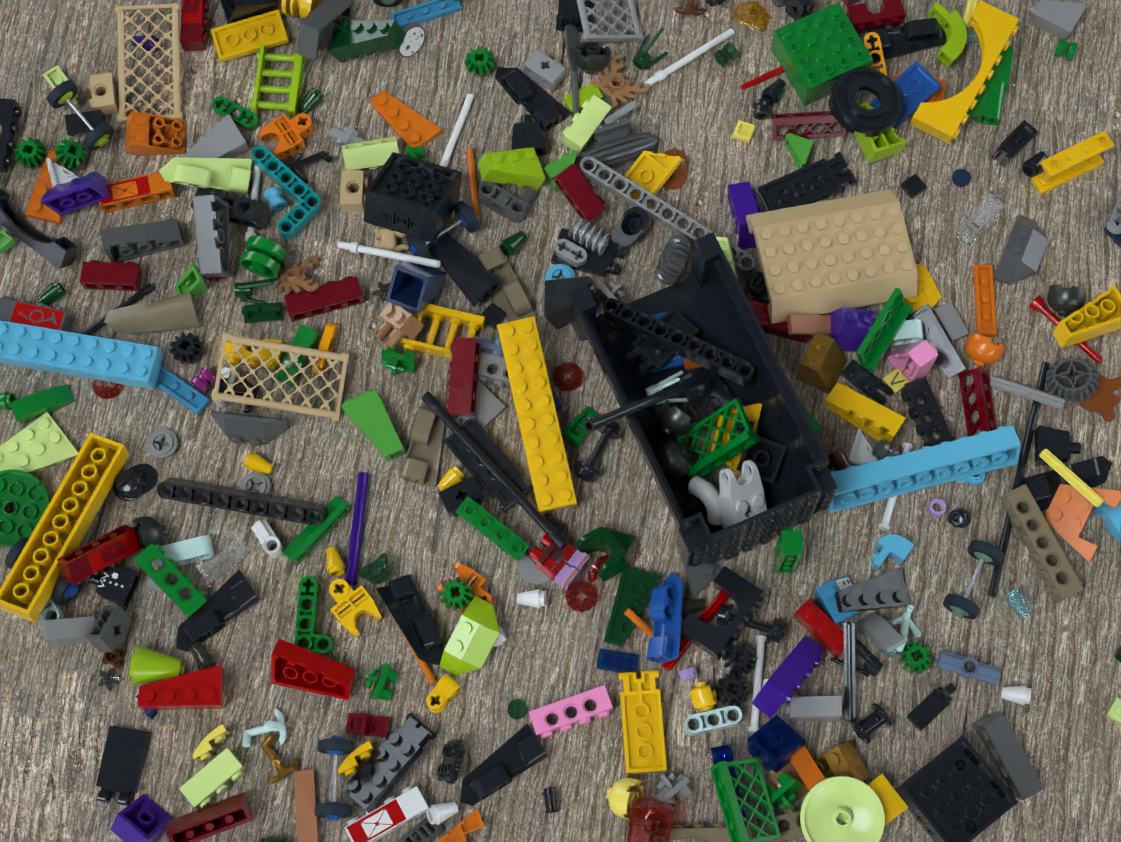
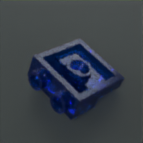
[747,714,806,773]

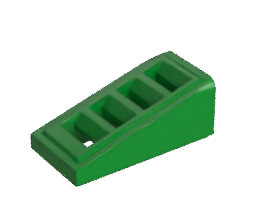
[563,406,599,448]

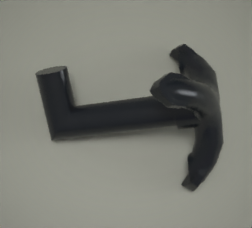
[287,151,332,183]
[218,378,260,413]

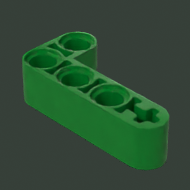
[294,576,335,656]

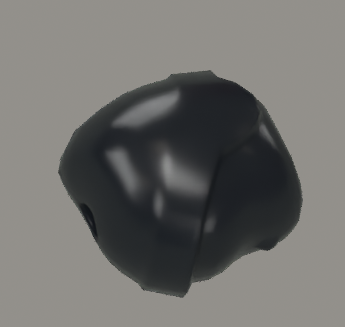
[948,508,970,528]

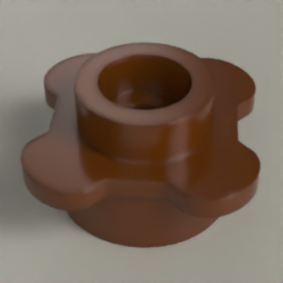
[102,649,125,668]

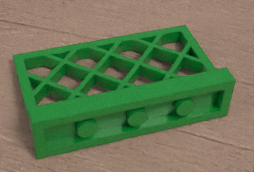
[856,288,913,373]
[677,398,760,478]
[710,757,781,842]

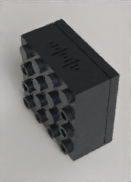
[364,152,462,243]
[896,736,1018,842]

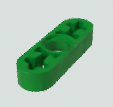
[212,96,260,131]

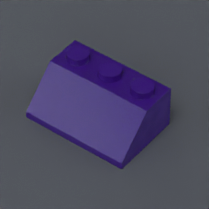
[41,172,110,215]

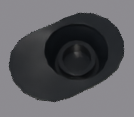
[611,207,649,247]
[113,464,158,501]

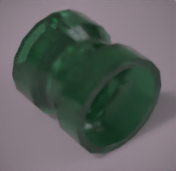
[713,42,739,67]

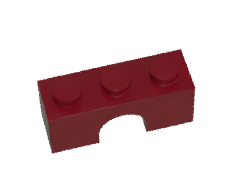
[846,0,905,34]

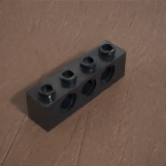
[190,187,270,230]
[901,377,954,447]

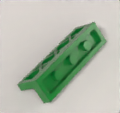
[282,496,351,566]

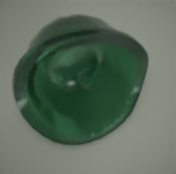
[359,553,393,585]

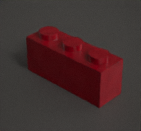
[552,164,606,223]
[80,260,142,291]

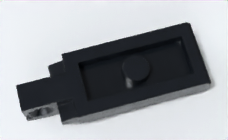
[906,683,957,732]

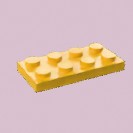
[210,9,289,63]

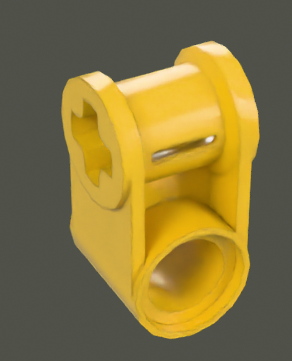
[426,674,462,714]

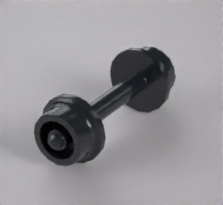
[575,421,621,483]
[715,604,786,643]

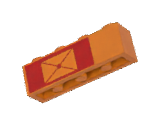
[99,171,176,213]

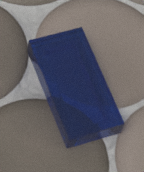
[596,648,639,673]

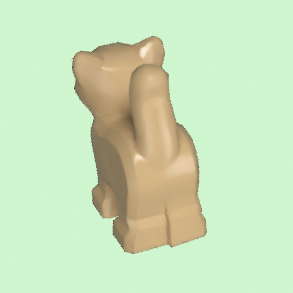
[375,227,409,252]

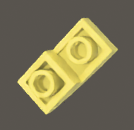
[192,724,230,762]

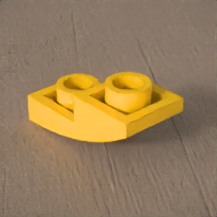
[338,741,375,777]

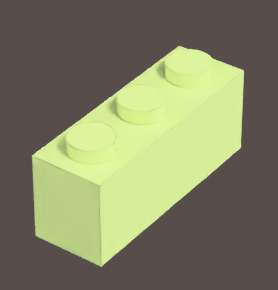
[561,95,612,154]
[342,136,399,170]
[179,748,246,809]

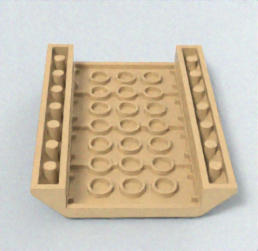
[746,189,918,324]

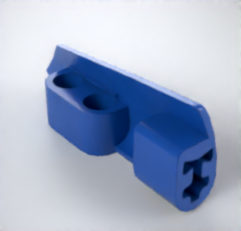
[646,572,684,663]

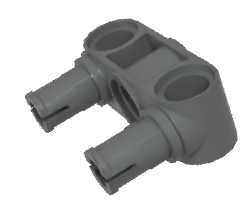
[478,181,537,223]

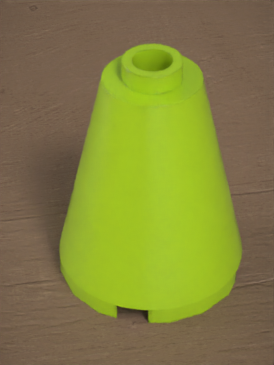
[128,645,185,685]

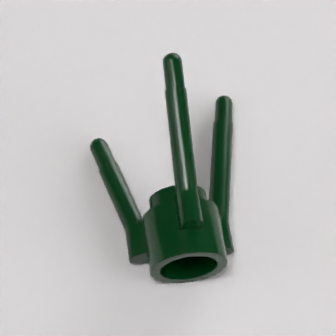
[632,28,668,70]
[234,278,276,304]

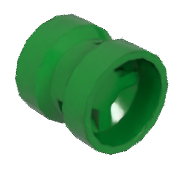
[1054,38,1078,61]

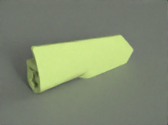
[159,157,252,194]

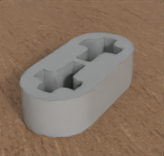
[554,239,587,266]

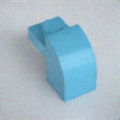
[1092,502,1121,542]
[870,534,915,571]

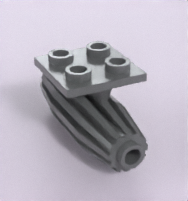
[581,118,658,170]

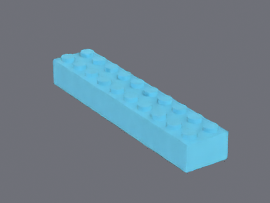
[0,320,164,390]
[828,425,1021,513]

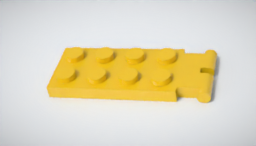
[618,670,667,774]

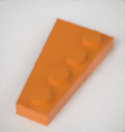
[369,90,442,148]
[25,150,67,225]

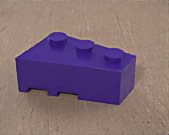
[728,181,760,250]

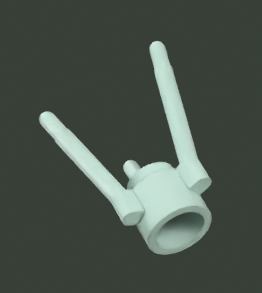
[645,371,688,405]

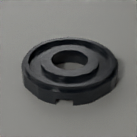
[828,68,903,137]

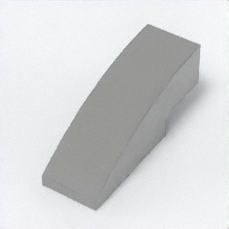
[857,612,905,653]

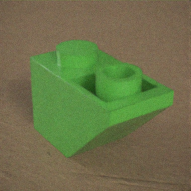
[544,151,577,193]

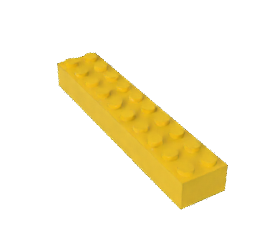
[497,316,578,514]
[0,432,130,623]

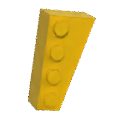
[1052,285,1121,349]
[823,382,906,444]

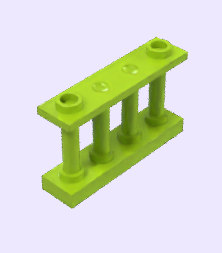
[249,44,306,119]

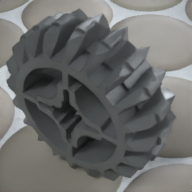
[655,234,691,285]
[1046,355,1099,404]

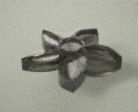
[372,282,390,303]
[97,668,121,692]

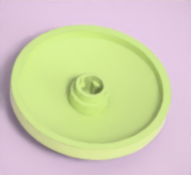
[800,776,885,842]

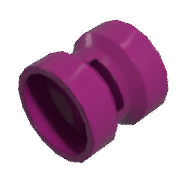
[191,367,216,393]

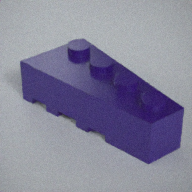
[752,635,824,719]

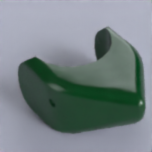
[577,527,638,582]

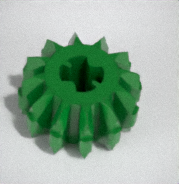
[465,46,495,77]
[14,137,47,170]
[54,138,87,170]
[439,577,474,611]
[898,640,933,674]

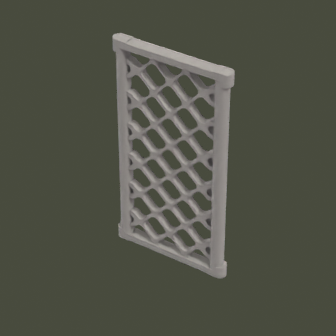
[576,0,645,42]

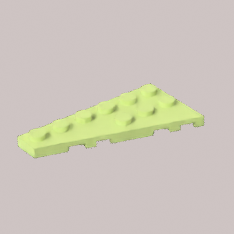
[0,412,79,474]

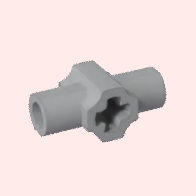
[329,126,367,148]

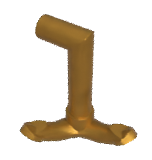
[260,732,299,784]

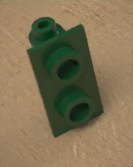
[242,302,282,323]

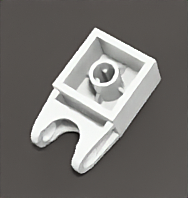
[717,460,767,529]

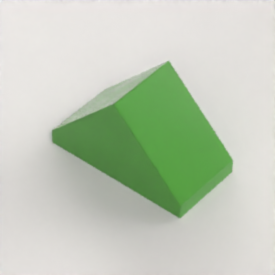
[784,133,814,169]
[175,265,208,297]

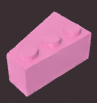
[887,340,938,382]

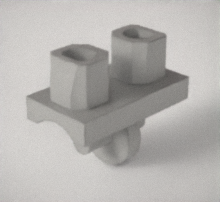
[597,280,626,311]
[654,773,693,810]

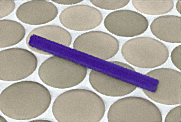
[345,472,369,586]

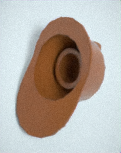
[663,147,688,190]

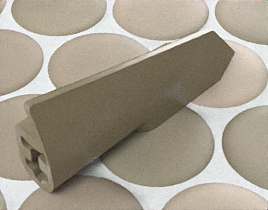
[476,247,538,322]
[104,292,200,334]
[400,396,445,487]

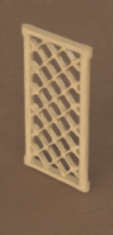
[115,3,183,123]
[211,332,349,421]

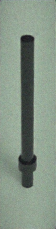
[80,283,154,335]

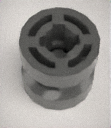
[872,439,900,459]

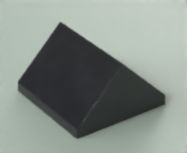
[736,436,787,484]

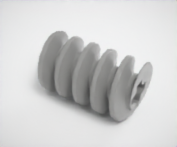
[568,218,609,256]

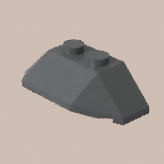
[993,214,1049,285]
[211,410,290,446]

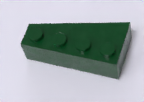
[328,20,407,63]

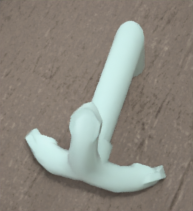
[887,605,921,652]
[242,708,287,748]

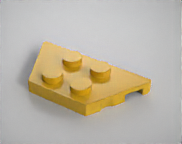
[622,151,683,206]
[905,264,942,314]
[710,403,762,476]

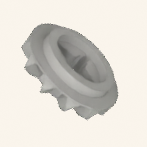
[147,429,178,459]
[239,472,271,494]

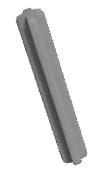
[990,375,1065,409]

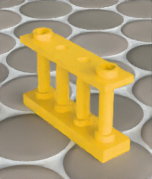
[1030,130,1115,196]
[400,304,486,359]

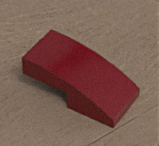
[345,713,391,738]

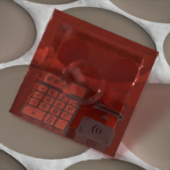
[627,796,676,842]

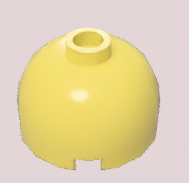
[607,778,644,820]

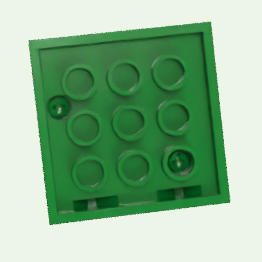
[771,2,873,106]

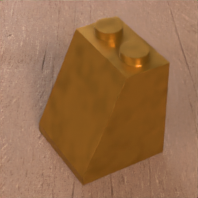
[795,331,846,394]

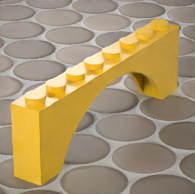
[910,0,1019,144]

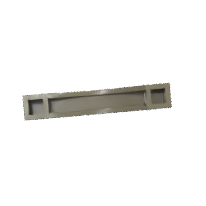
[627,824,752,842]

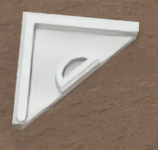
[46,158,79,187]
[849,428,878,466]

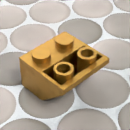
[813,740,870,781]

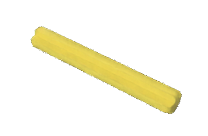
[1039,449,1104,508]

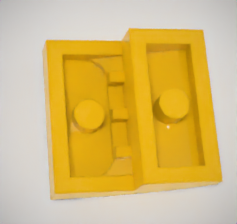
[868,773,909,826]

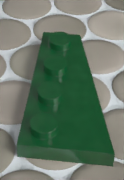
[603,567,662,648]

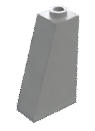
[183,114,249,158]

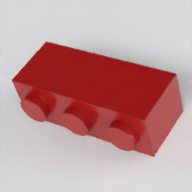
[793,598,844,659]

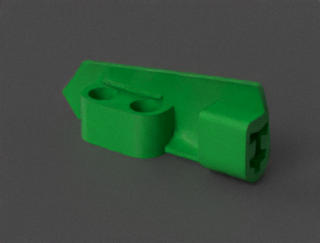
[967,45,1014,125]

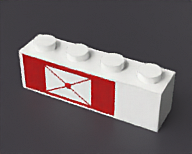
[344,786,429,842]

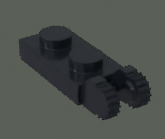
[991,120,1038,167]
[840,359,894,405]

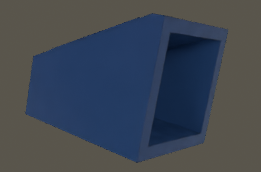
[386,262,447,313]

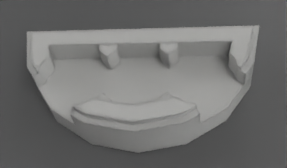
[517,553,551,585]

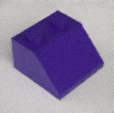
[830,307,876,352]
[110,794,173,842]

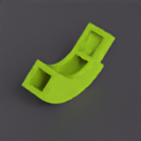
[928,2,967,68]

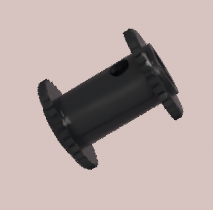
[850,703,892,744]

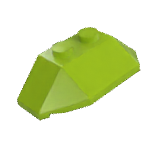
[439,596,500,676]

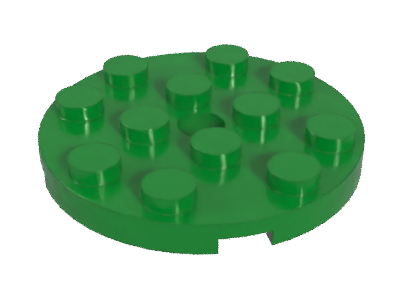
[0,469,51,547]

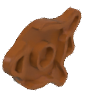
[1072,375,1121,422]

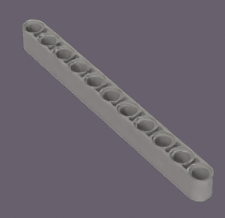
[580,156,755,274]

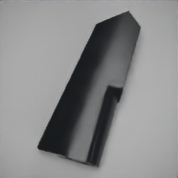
[867,18,946,62]
[495,67,570,131]
[429,232,500,307]
[1023,456,1112,512]
[176,570,260,652]
[377,574,444,666]
[460,724,548,806]

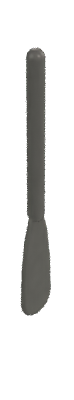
[565,24,580,117]

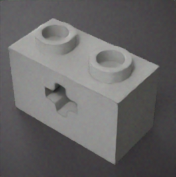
[523,49,566,92]

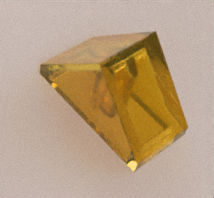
[731,0,771,32]

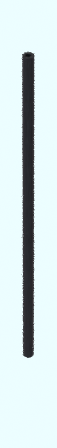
[988,362,1049,597]

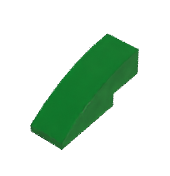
[276,324,320,387]
[9,385,75,424]

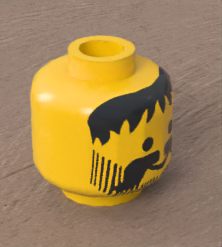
[690,681,718,712]

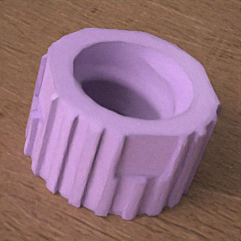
[928,499,947,517]
[678,667,698,682]

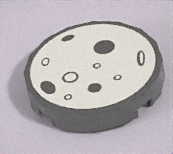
[396,22,425,58]

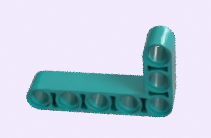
[251,145,322,240]

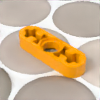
[863,32,887,76]
[312,322,338,374]

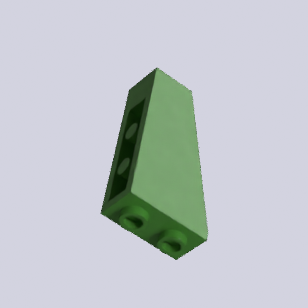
[341,389,405,462]

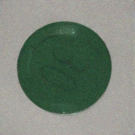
[508,699,528,720]

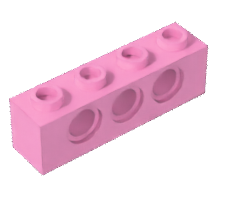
[528,685,613,739]

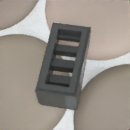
[398,818,444,842]

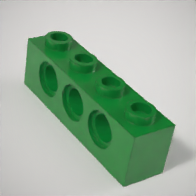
[455,496,530,561]
[774,528,803,573]
[133,543,206,617]

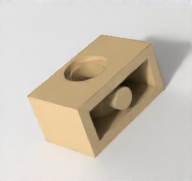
[88,72,119,115]
[340,170,369,212]

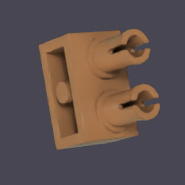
[373,302,424,349]

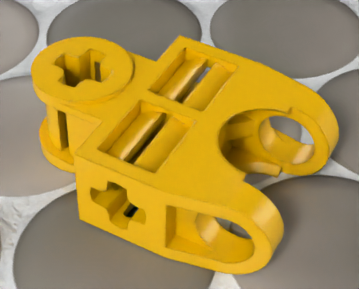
[329,579,382,638]

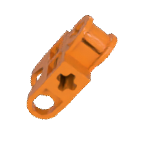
[258,113,315,161]
[435,562,494,614]

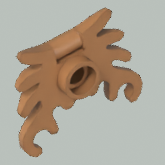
[591,55,650,107]
[276,256,319,294]

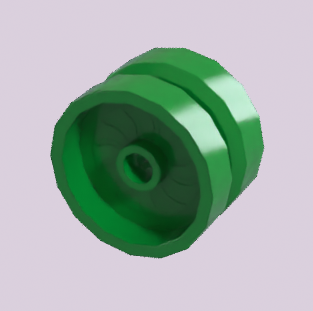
[239,236,287,279]

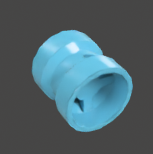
[263,187,287,212]

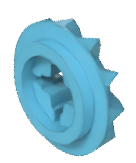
[545,264,575,280]

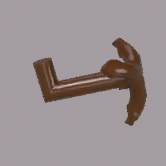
[673,0,707,16]

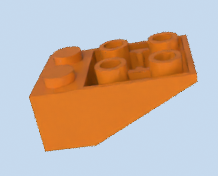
[125,111,185,156]

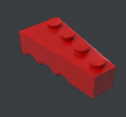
[271,639,356,700]
[138,665,224,710]

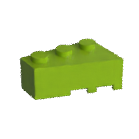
[853,102,907,164]
[478,147,546,190]

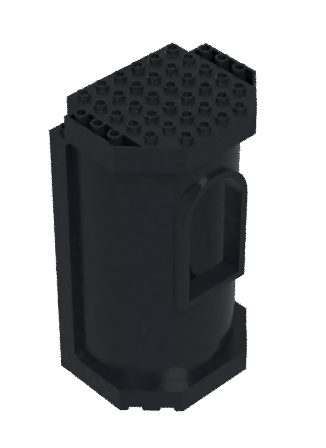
[569,232,838,567]

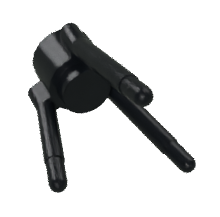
[830,638,883,677]

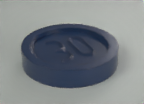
[952,169,971,187]

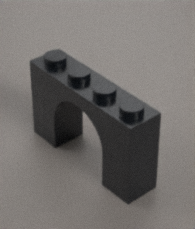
[0,99,22,173]
[680,566,765,661]

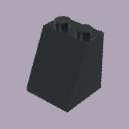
[220,0,278,24]
[544,276,602,329]

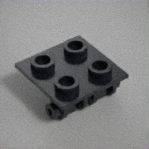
[556,0,594,33]
[437,740,465,784]

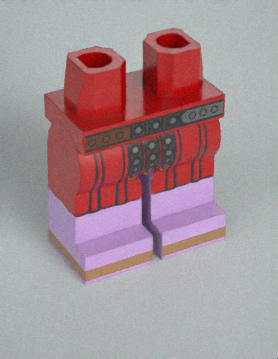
[529,534,590,591]

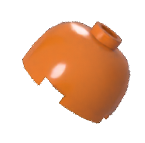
[965,333,1005,367]

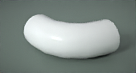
[688,476,722,525]

